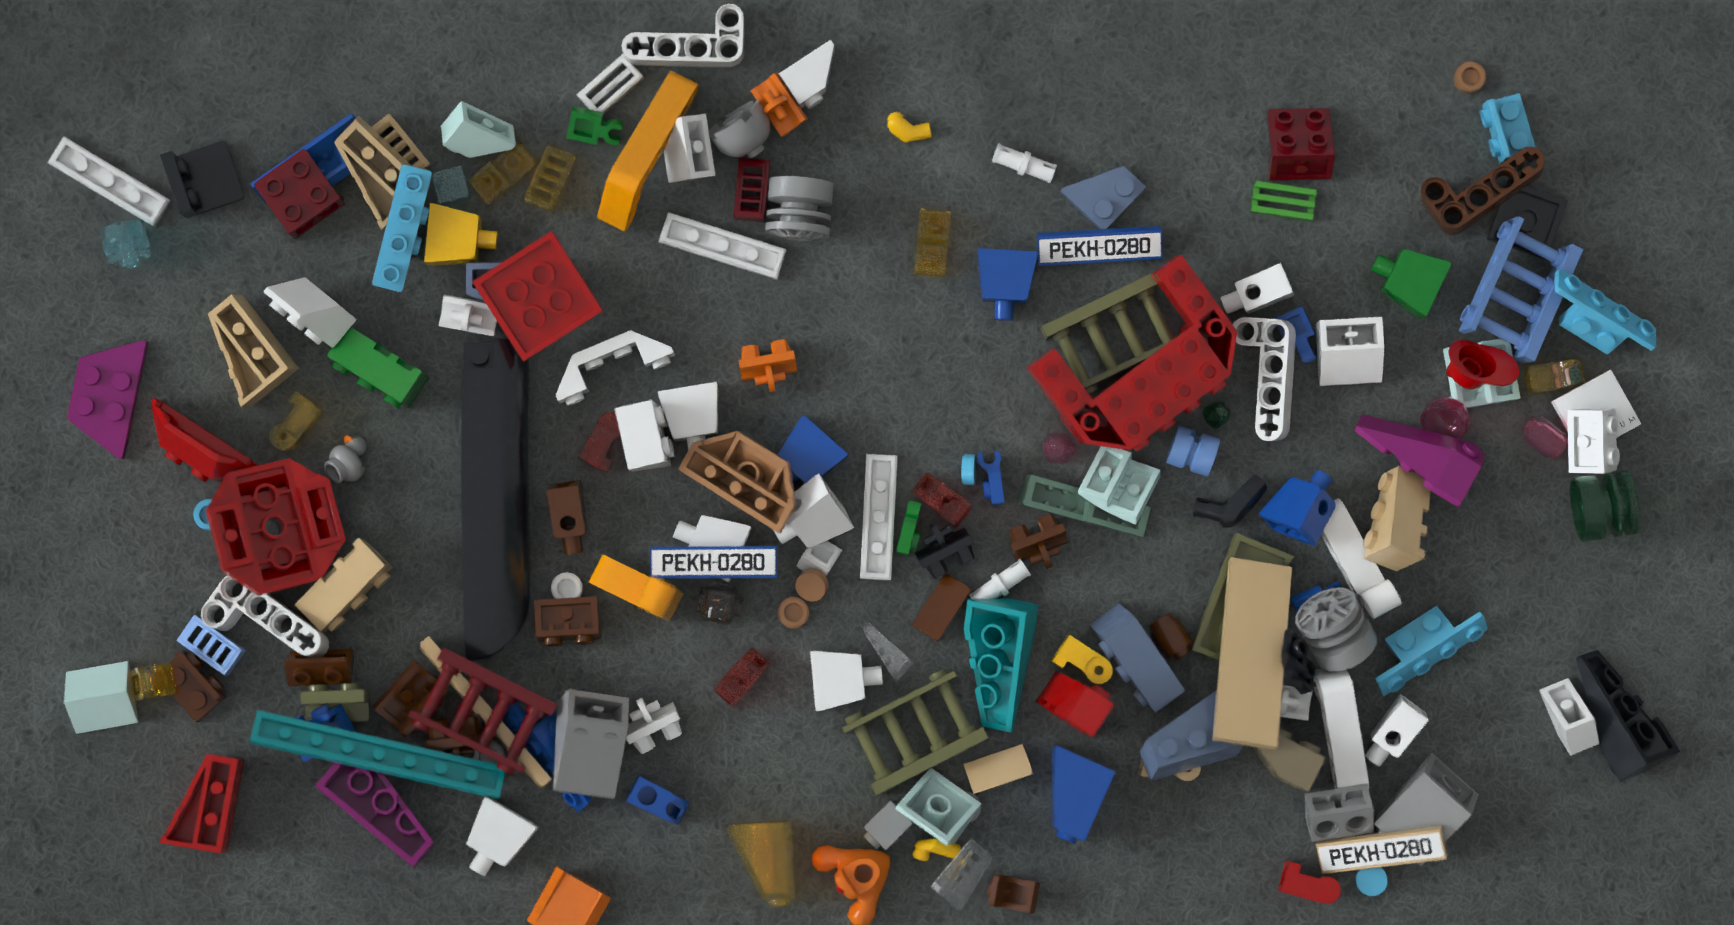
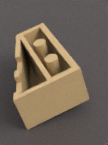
[334,116,411,230]
[208,294,299,407]
[1363,466,1431,571]
[295,538,393,633]

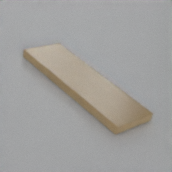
[1213,557,1292,750]

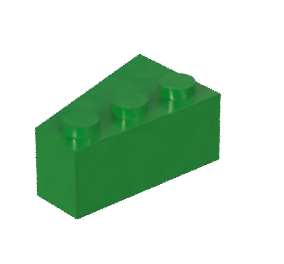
[327,327,429,409]

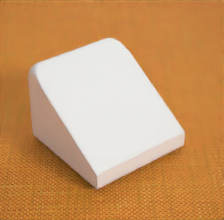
[797,541,842,577]

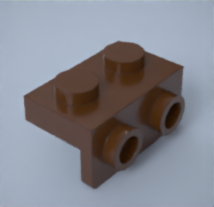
[284,649,354,687]
[372,660,448,738]

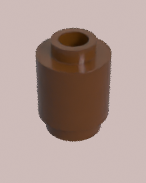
[1149,612,1193,660]

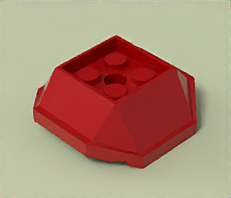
[206,458,346,596]

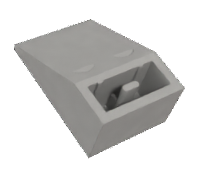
[553,689,629,799]

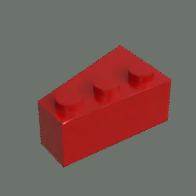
[1035,671,1114,736]
[159,754,245,853]

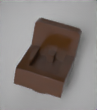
[987,874,1040,914]

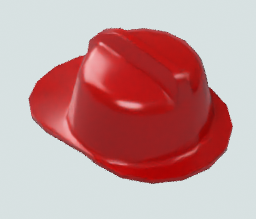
[1446,339,1520,390]

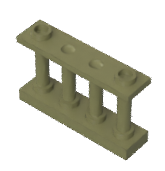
[1040,273,1174,395]
[842,668,988,795]

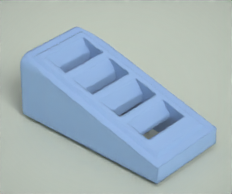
[176,615,246,676]

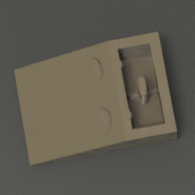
[1251,728,1325,792]

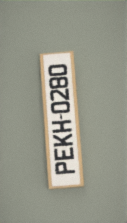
[1316,825,1448,874]

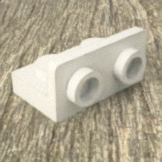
[1567,408,1620,473]

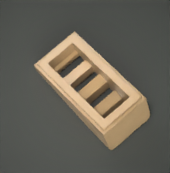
[372,113,431,169]

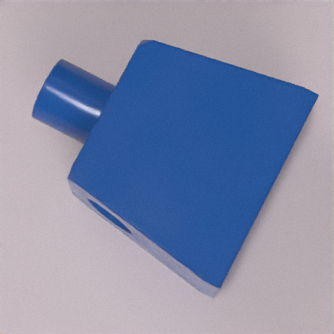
[977,248,1038,321]
[778,415,848,486]
[1259,470,1336,547]

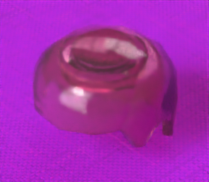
[1420,396,1471,439]

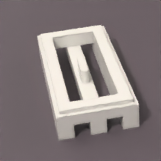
[577,54,644,114]

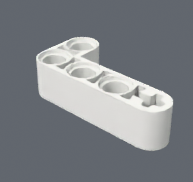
[622,4,745,67]
[1233,317,1296,441]
[1321,498,1402,620]
[201,576,329,658]
[1314,669,1369,790]

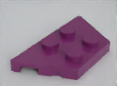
[67,340,149,459]

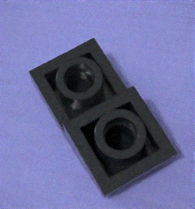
[1281,628,1316,694]

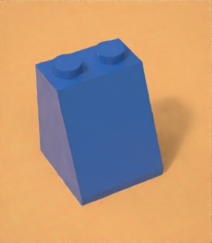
[1051,745,1115,844]

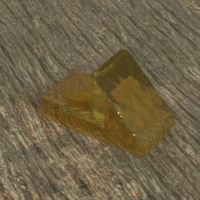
[130,663,176,702]

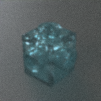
[101,220,151,269]

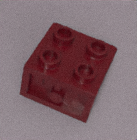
[1267,108,1335,180]
[254,149,345,239]

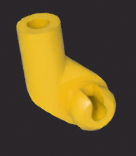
[887,112,932,142]
[912,838,961,862]

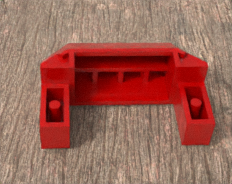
[1026,255,1237,451]

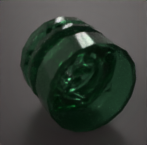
[1570,470,1640,542]

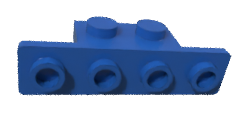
[251,113,356,203]
[504,701,593,812]

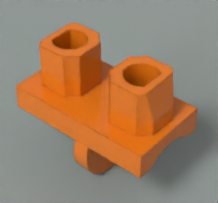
[751,73,808,137]
[738,339,798,392]

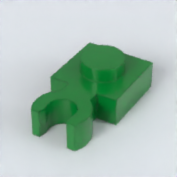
[566,106,623,145]
[896,500,921,556]

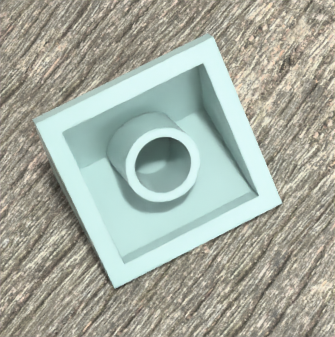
[64,661,139,734]
[895,768,981,846]

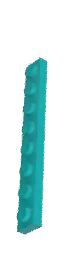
[249,710,505,799]

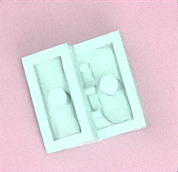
[1443,339,1521,410]
[1078,446,1160,524]

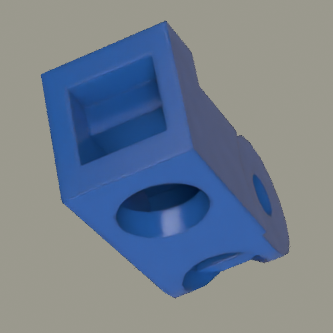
[625,774,690,825]

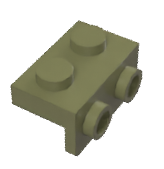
[301,683,370,722]

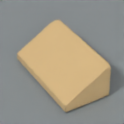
[963,744,1033,794]

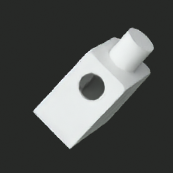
[1220,263,1295,314]
[658,382,718,450]
[774,474,854,548]
[673,515,752,583]
[810,651,883,711]
[1365,693,1429,767]
[466,797,539,876]

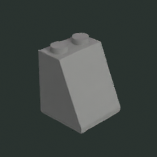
[1374,753,1479,866]

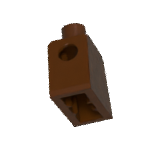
[547,480,588,554]

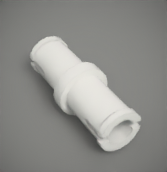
[992,143,1057,183]
[969,559,1031,599]

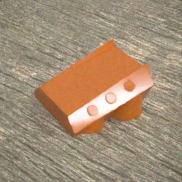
[527,867,611,925]

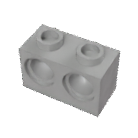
[1305,784,1374,842]

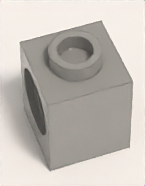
[864,800,913,850]

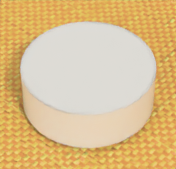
[551,572,583,599]

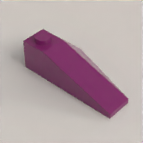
[1354,414,1485,507]

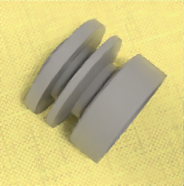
[765,176,834,241]
[1295,588,1377,672]

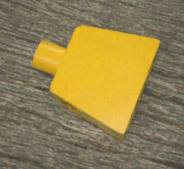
[424,203,498,266]

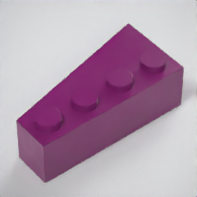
[315,763,435,869]

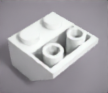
[263,277,357,348]
[1315,317,1384,386]
[615,400,675,472]

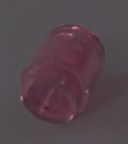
[1521,415,1568,460]

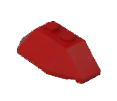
[151,397,260,482]

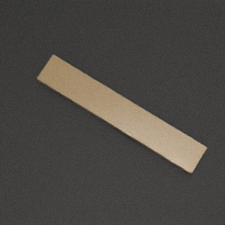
[420,636,552,789]

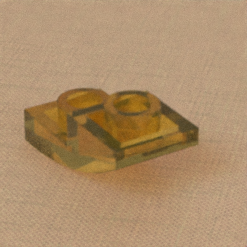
[468,140,539,205]
[914,208,951,278]

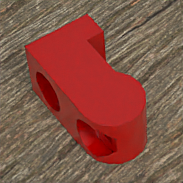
[1278,860,1341,904]

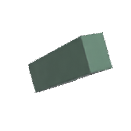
[1018,474,1151,537]

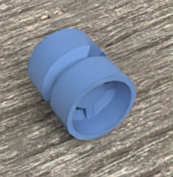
[1166,425,1220,477]

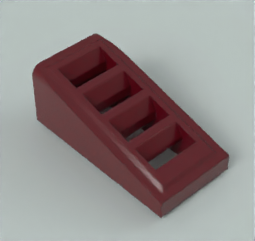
[733,158,770,222]

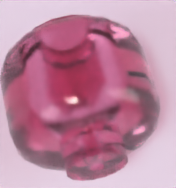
[1043,433,1076,464]

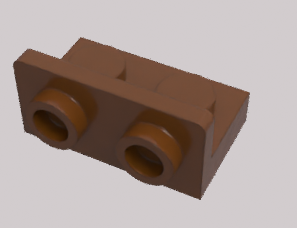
[534,596,601,647]
[155,650,226,722]

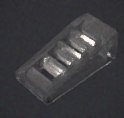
[862,622,913,681]
[930,838,993,911]

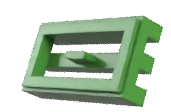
[1250,181,1317,221]

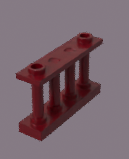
[408,647,557,776]

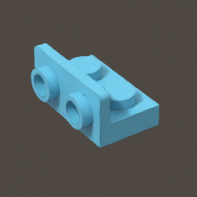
[1480,93,1536,164]

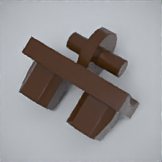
[1010,513,1068,569]
[426,714,483,757]

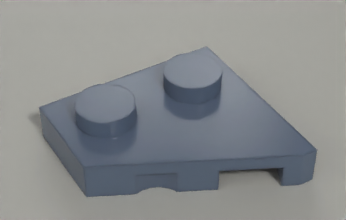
[1060,166,1146,229]

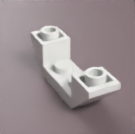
[556,330,675,406]

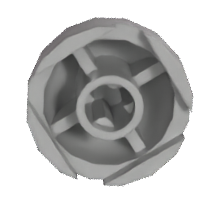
[709,100,771,158]

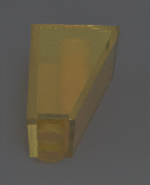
[727,820,796,906]

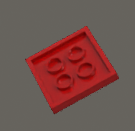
[472,231,604,362]

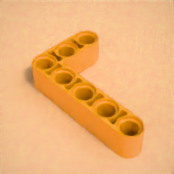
[597,70,699,232]
[589,554,683,622]

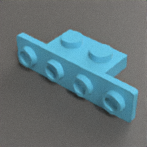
[372,164,432,292]
[1555,269,1657,355]
[1376,606,1488,696]

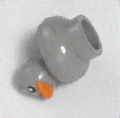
[324,435,367,483]

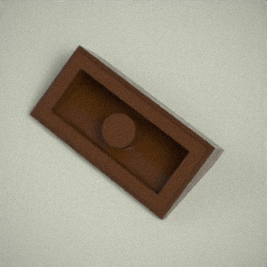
[912,573,972,642]

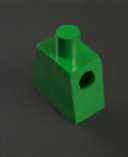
[1371,249,1452,320]

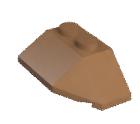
[678,431,796,533]

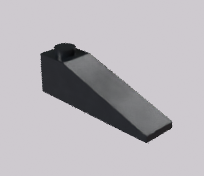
[1576,650,1680,782]

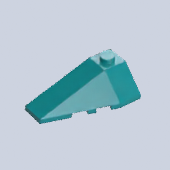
[964,598,1039,733]

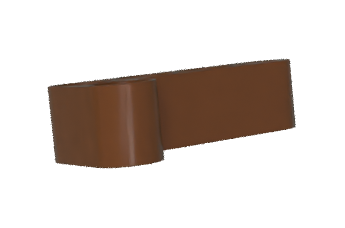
[1421,147,1545,235]

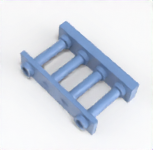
[1459,216,1584,364]

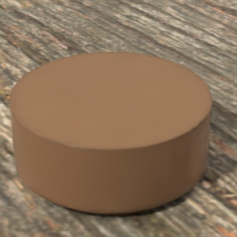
[1454,61,1486,94]
[795,569,828,602]
[778,597,809,628]

